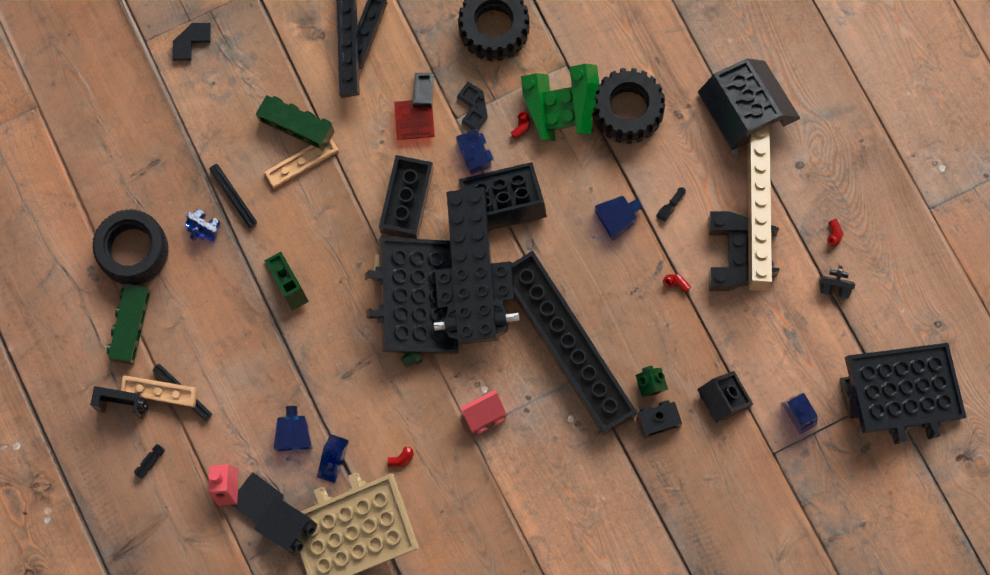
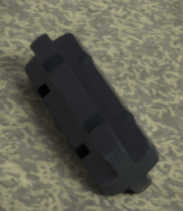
[134,444,165,479]

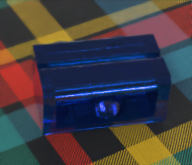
[456,129,493,175]

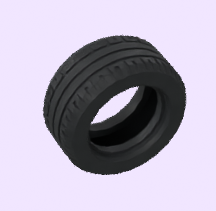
[92,209,169,285]

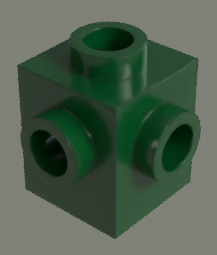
[635,366,668,397]

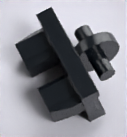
[819,265,855,299]

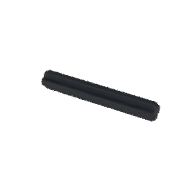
[209,164,257,228]
[152,364,212,421]

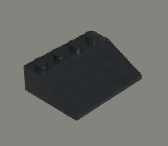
[459,162,547,231]

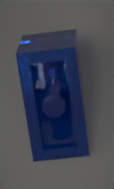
[317,434,349,483]

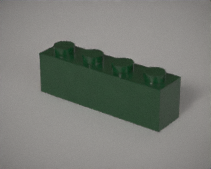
[256,95,335,151]
[106,283,151,365]

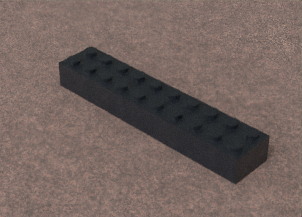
[512,251,637,436]

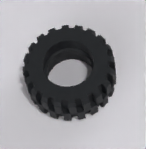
[458,0,530,61]
[593,68,665,144]

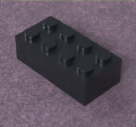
[379,155,434,239]

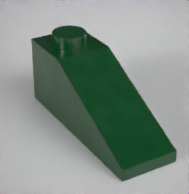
[264,252,309,311]

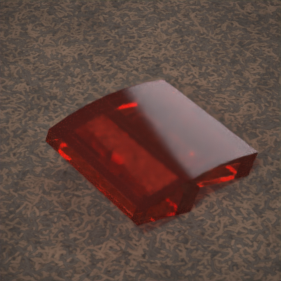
[394,100,435,140]

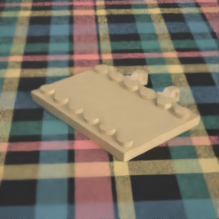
[300,473,419,575]

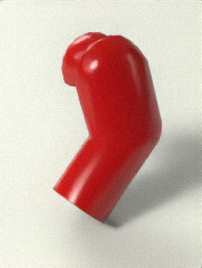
[827,219,844,247]
[388,446,414,467]

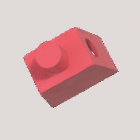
[208,464,239,506]

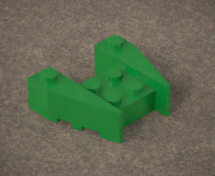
[521,64,599,141]

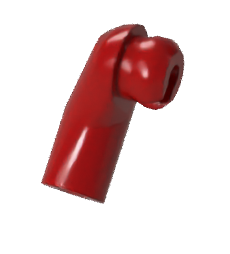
[510,112,530,140]
[663,274,692,294]

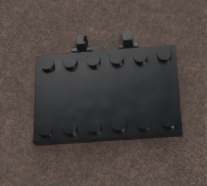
[365,237,459,354]
[844,343,967,444]

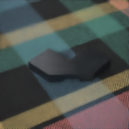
[172,23,211,61]
[457,81,488,133]

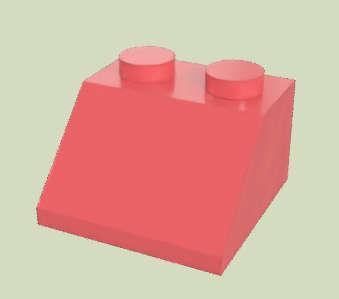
[461,390,507,435]

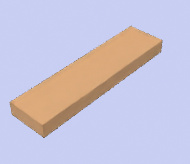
[264,138,339,189]
[121,375,198,407]

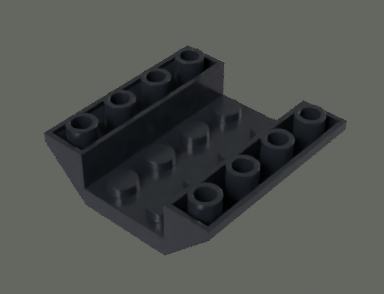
[698,58,800,150]

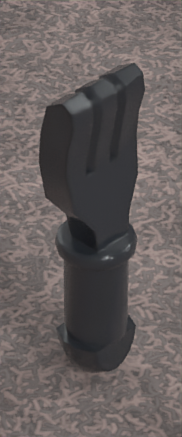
[656,187,686,222]

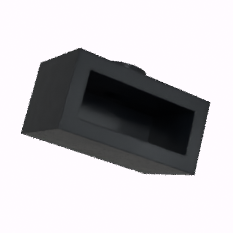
[637,400,682,438]

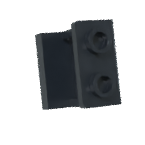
[90,386,148,419]
[254,496,318,557]

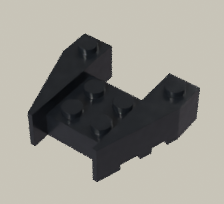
[709,211,780,291]

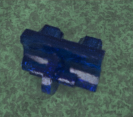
[185,208,220,242]

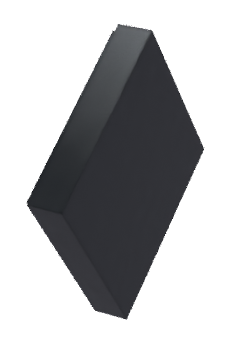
[232,472,284,524]

